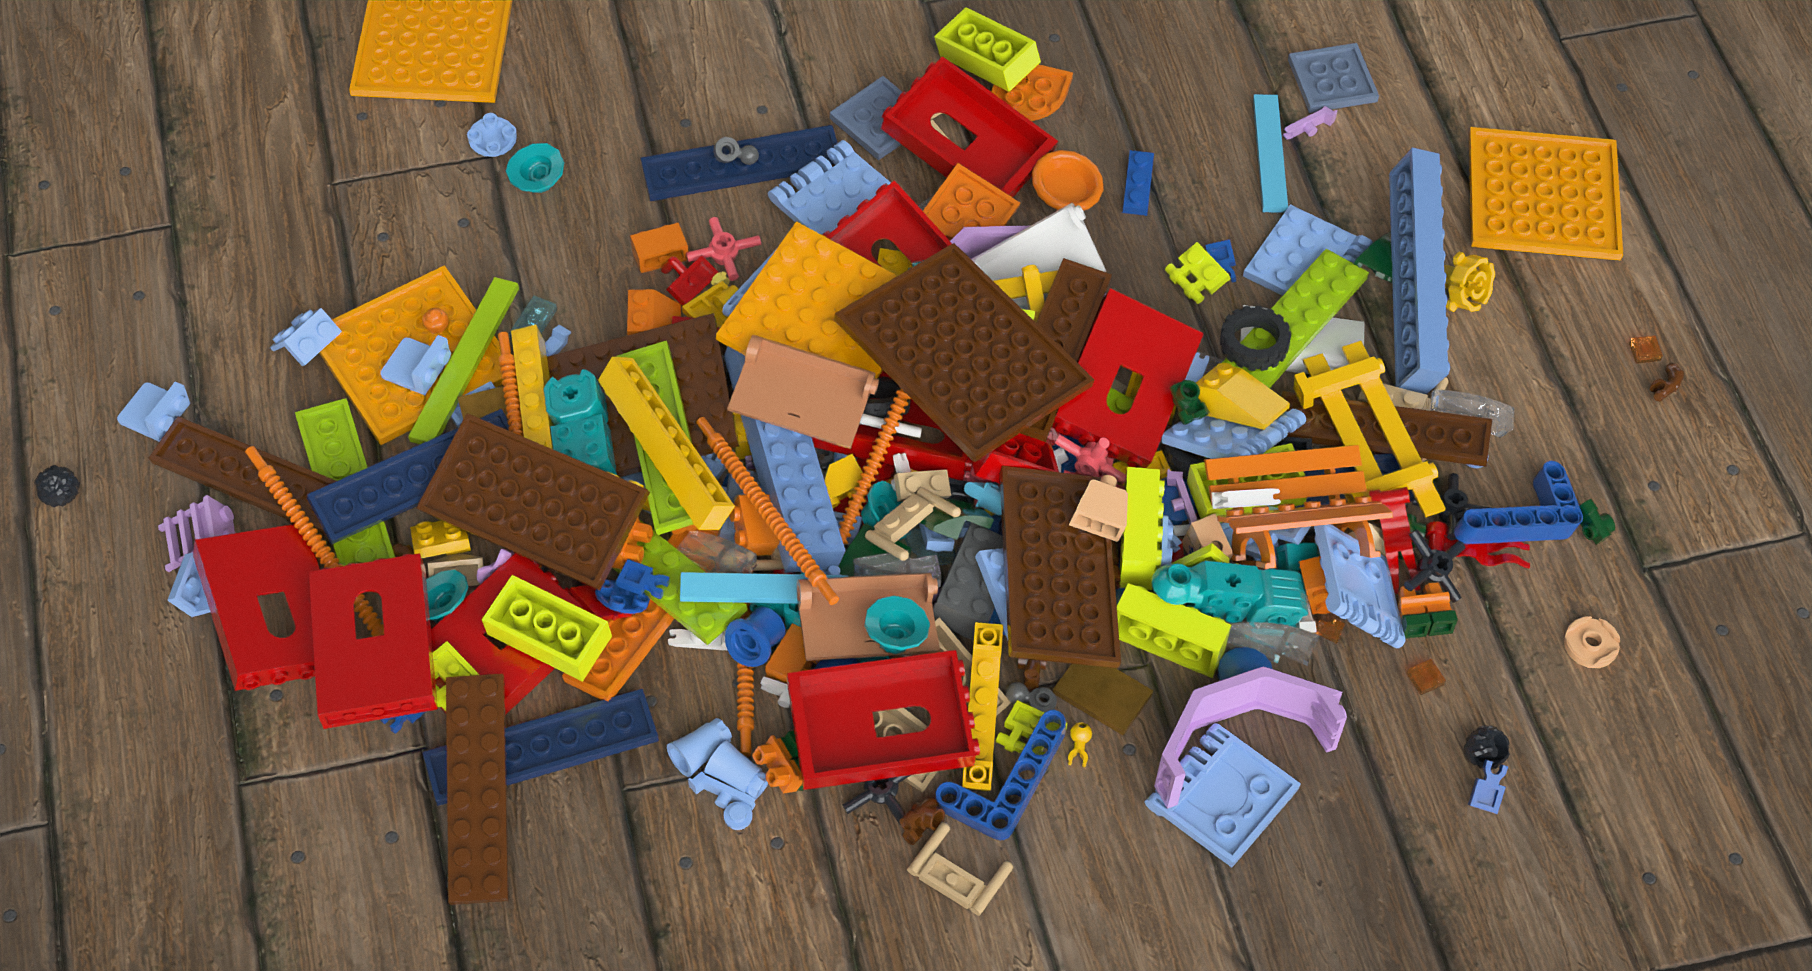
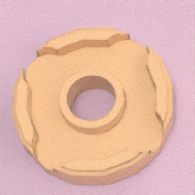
[1564,616,1620,668]

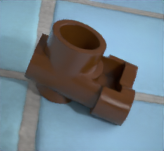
[1018,658,1047,692]
[899,797,945,845]

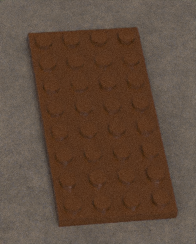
[417,413,650,591]
[999,466,1121,668]

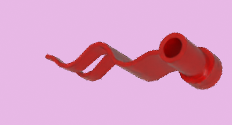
[1369,487,1421,594]
[1425,521,1530,569]

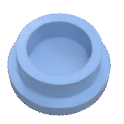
[724,802,752,830]

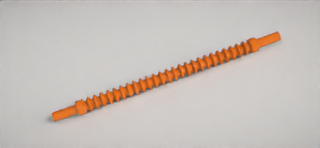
[498,332,542,568]
[839,386,911,544]
[696,417,839,605]
[245,446,384,637]
[737,546,754,757]

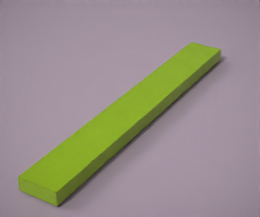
[408,277,519,444]

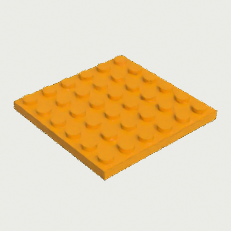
[349,0,513,103]
[1469,127,1623,260]
[716,221,897,379]
[319,265,516,446]

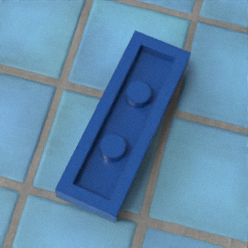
[1122,150,1154,216]

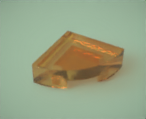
[1315,619,1345,644]

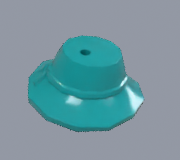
[506,143,565,193]
[861,480,910,540]
[426,569,469,624]
[864,596,930,654]

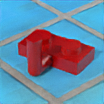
[661,255,719,306]

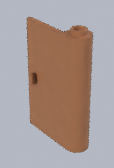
[727,335,879,449]
[797,573,940,661]

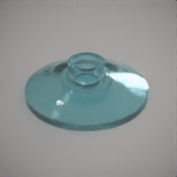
[905,529,956,565]

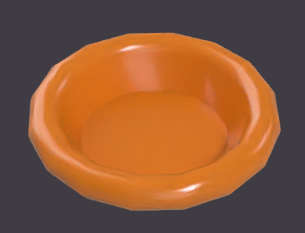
[1032,150,1104,211]

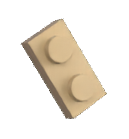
[894,470,951,502]

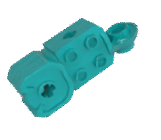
[544,369,617,475]
[1152,561,1309,635]

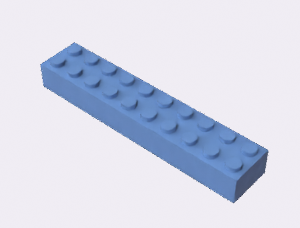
[1389,147,1450,394]
[724,346,845,573]

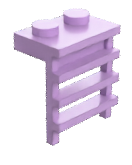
[158,495,235,572]

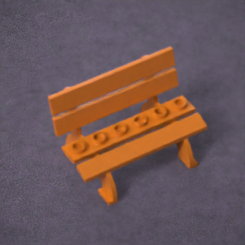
[1204,445,1393,569]

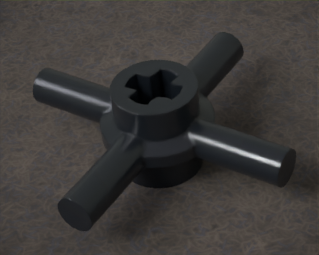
[1412,473,1492,540]
[1404,529,1465,603]
[842,775,911,825]

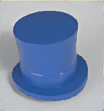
[725,607,786,667]

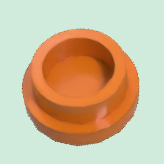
[422,308,449,334]

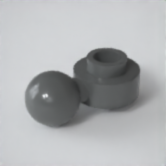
[713,137,759,165]
[1006,682,1057,713]

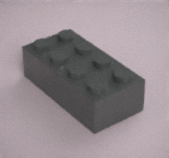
[933,522,1003,641]

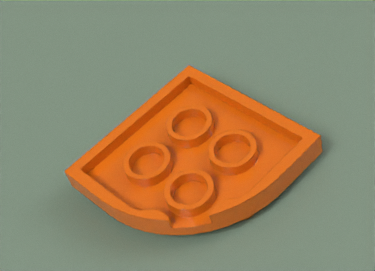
[991,64,1073,121]
[923,163,1020,241]

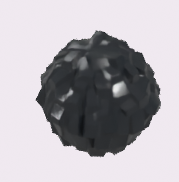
[34,465,80,507]
[1464,725,1510,770]

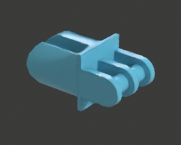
[964,482,1002,515]

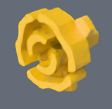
[1444,251,1495,312]

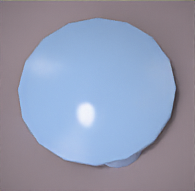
[467,113,517,157]

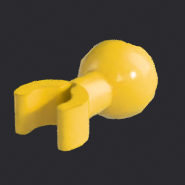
[1068,722,1092,767]

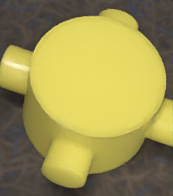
[711,271,730,286]

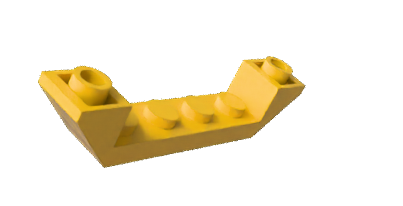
[962,622,1003,791]

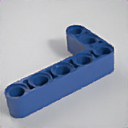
[1454,461,1583,544]
[936,710,1066,841]

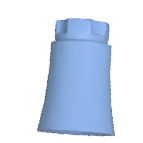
[667,718,732,777]
[704,740,768,799]

